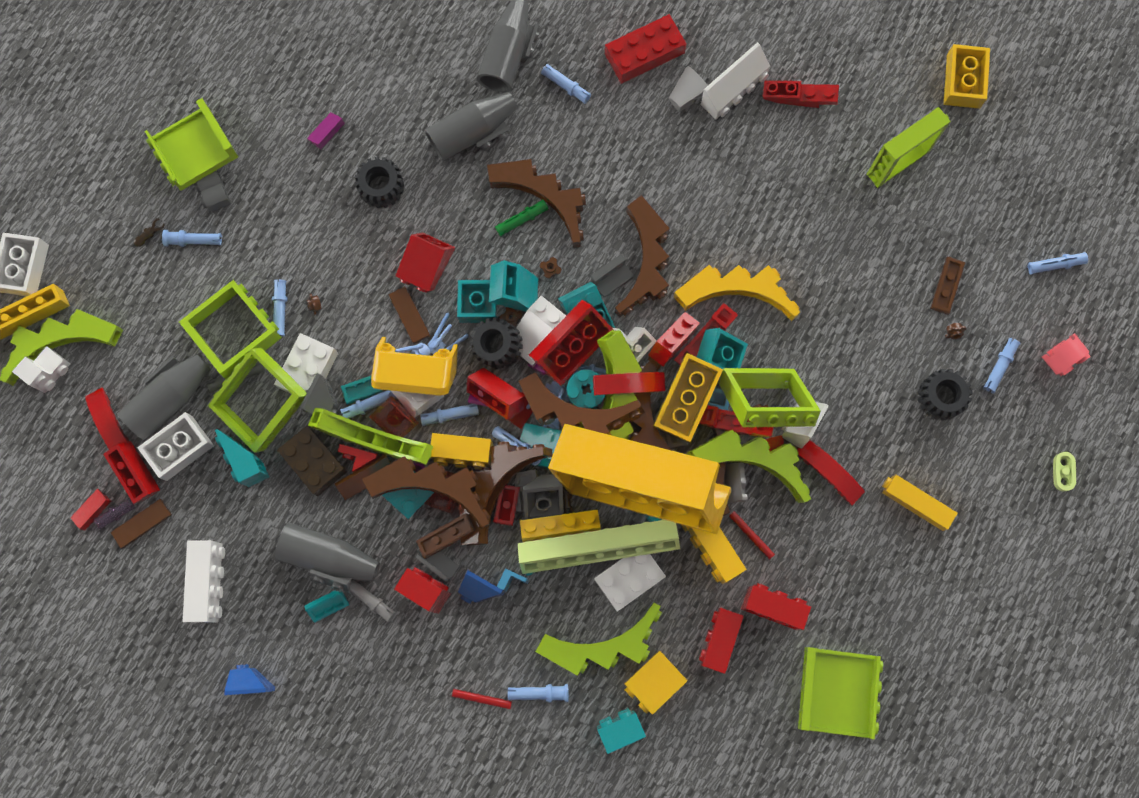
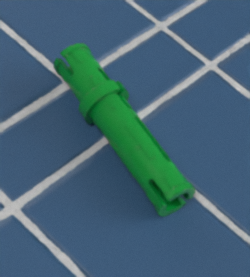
[494,199,549,237]

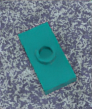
[341,375,383,405]
[304,590,350,623]

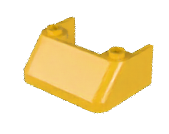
[371,337,458,395]

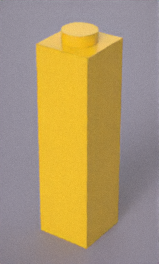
[882,475,958,531]

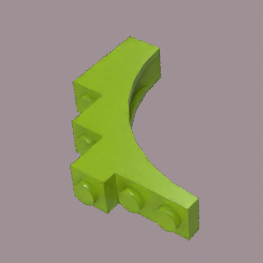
[0,309,123,386]
[597,330,642,439]
[308,408,433,465]
[687,430,811,503]
[535,603,662,676]

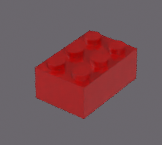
[741,583,811,631]

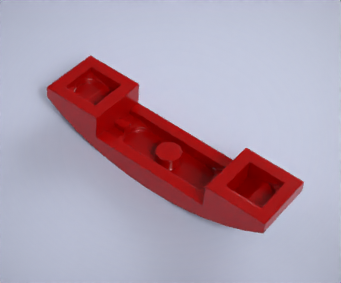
[674,303,738,365]
[593,372,666,395]
[85,387,129,450]
[699,405,774,437]
[797,440,865,506]

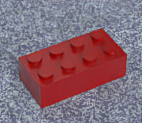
[605,14,687,84]
[529,300,613,386]
[394,567,451,614]

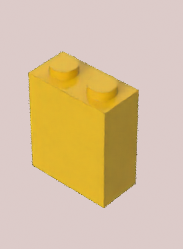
[624,650,687,715]

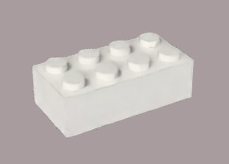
[183,540,225,623]

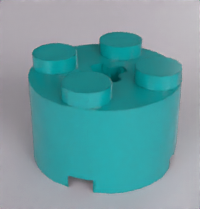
[567,370,605,409]

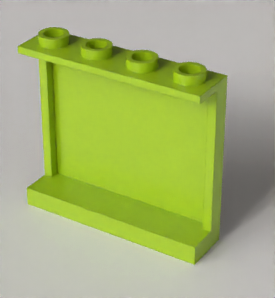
[145,98,238,191]
[798,647,883,739]

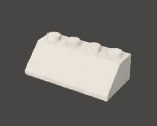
[701,42,770,119]

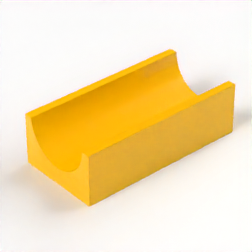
[548,424,731,534]

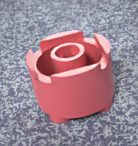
[1042,333,1090,376]

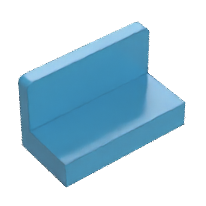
[497,568,529,592]

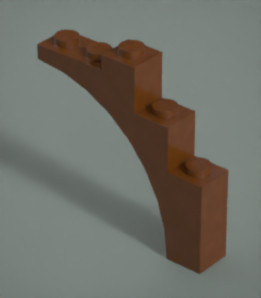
[487,159,586,248]
[615,195,670,318]
[629,356,673,451]
[518,372,645,435]
[459,442,553,546]
[362,456,490,529]

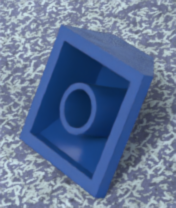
[458,570,505,604]
[224,664,275,695]

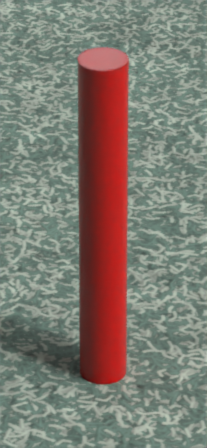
[729,511,775,560]
[452,689,512,709]

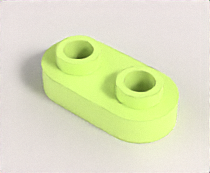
[1053,452,1076,492]

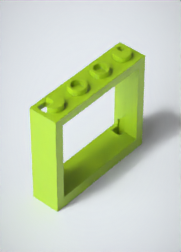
[867,107,951,188]
[179,280,282,379]
[208,348,307,453]
[719,368,821,427]

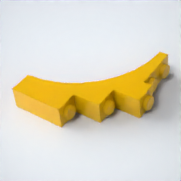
[674,265,800,321]

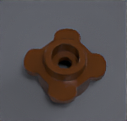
[540,257,561,279]
[306,293,322,315]
[500,307,522,326]
[945,323,967,339]

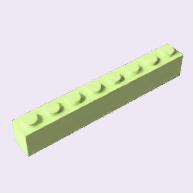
[518,520,680,574]

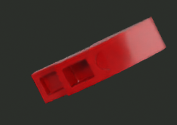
[763,80,839,108]

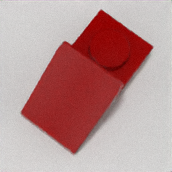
[338,444,380,472]

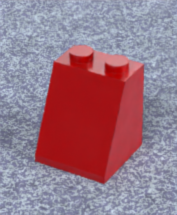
[395,232,456,293]

